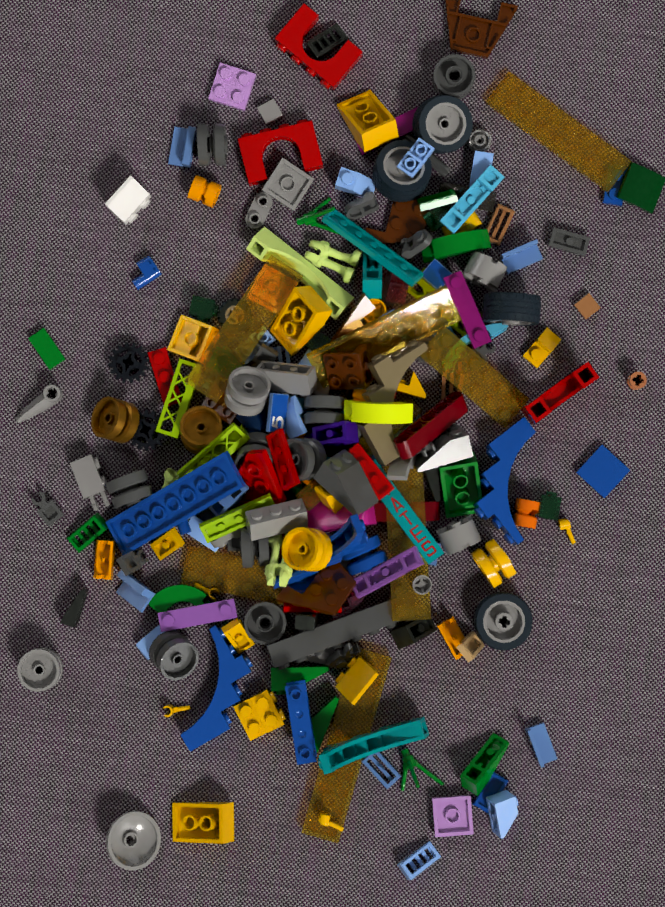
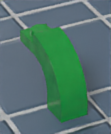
[422,229,491,263]
[149,584,211,613]

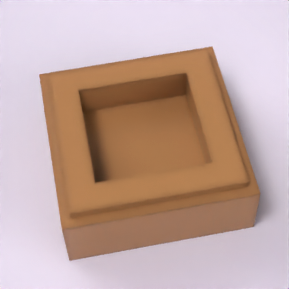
[573,293,601,320]

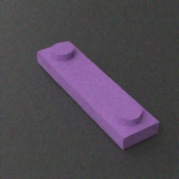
[353,546,424,599]
[158,599,238,632]

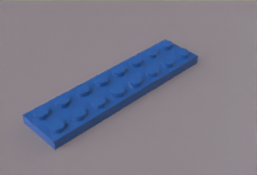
[105,451,246,555]

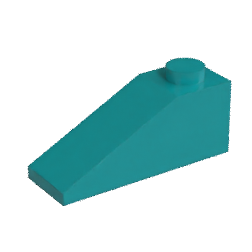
[362,252,382,299]

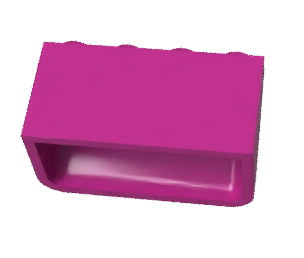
[295,492,377,533]

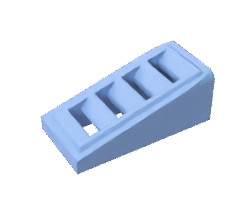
[397,841,441,880]

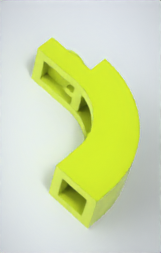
[344,400,413,424]

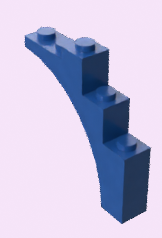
[473,417,536,546]
[273,514,368,589]
[181,624,253,752]

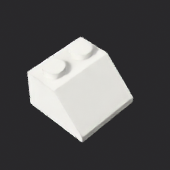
[105,175,151,225]

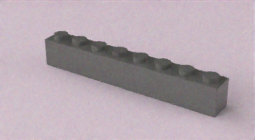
[265,592,420,670]

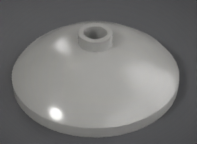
[106,811,161,870]

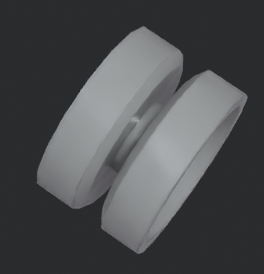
[224,366,271,416]
[17,647,63,692]

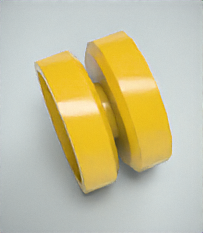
[282,527,332,572]
[470,539,516,588]

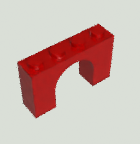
[275,3,363,91]
[238,119,323,186]
[521,362,599,425]

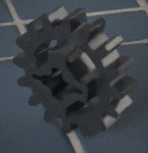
[108,342,150,384]
[130,409,168,451]

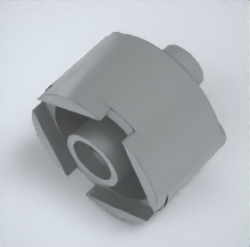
[463,252,507,292]
[436,515,481,555]

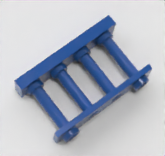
[285,679,317,765]

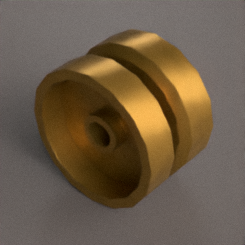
[91,396,139,443]
[180,406,222,454]

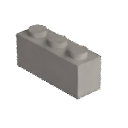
[256,360,318,396]
[245,498,308,541]

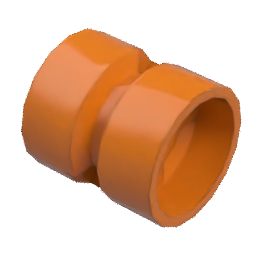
[512,498,540,529]

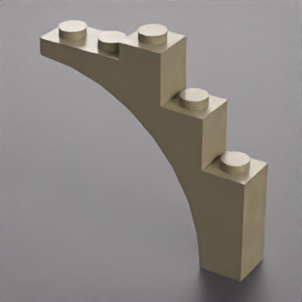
[357,340,428,466]

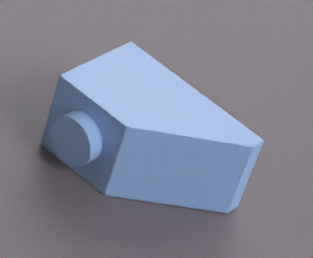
[335,167,375,198]
[486,790,518,839]

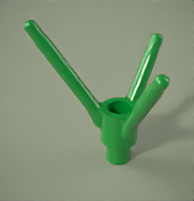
[296,197,340,235]
[401,749,444,791]

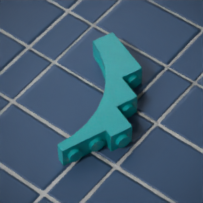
[318,717,429,775]

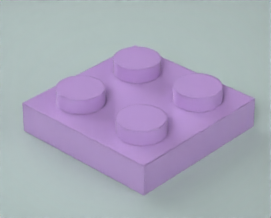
[208,63,256,111]
[432,795,474,837]

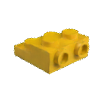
[167,315,220,365]
[233,689,286,741]

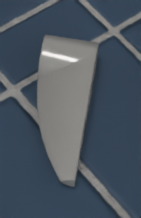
[15,385,63,423]

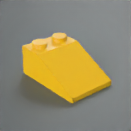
[336,90,399,152]
[270,285,333,356]
[335,656,379,705]
[172,802,234,844]

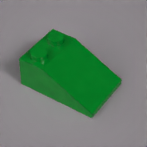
[438,451,482,518]

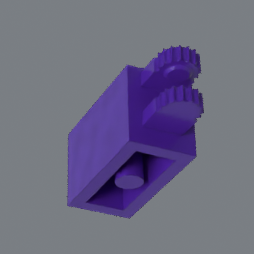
[304,421,359,449]

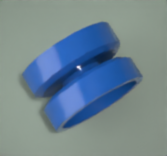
[342,535,388,576]

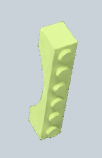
[246,226,354,320]

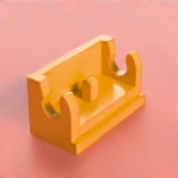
[94,540,116,580]
[436,616,465,660]

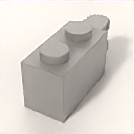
[70,455,110,511]

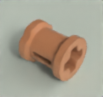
[627,372,647,390]

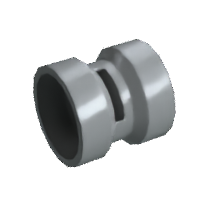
[412,575,432,595]

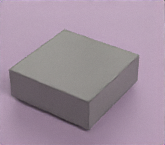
[257,98,283,125]

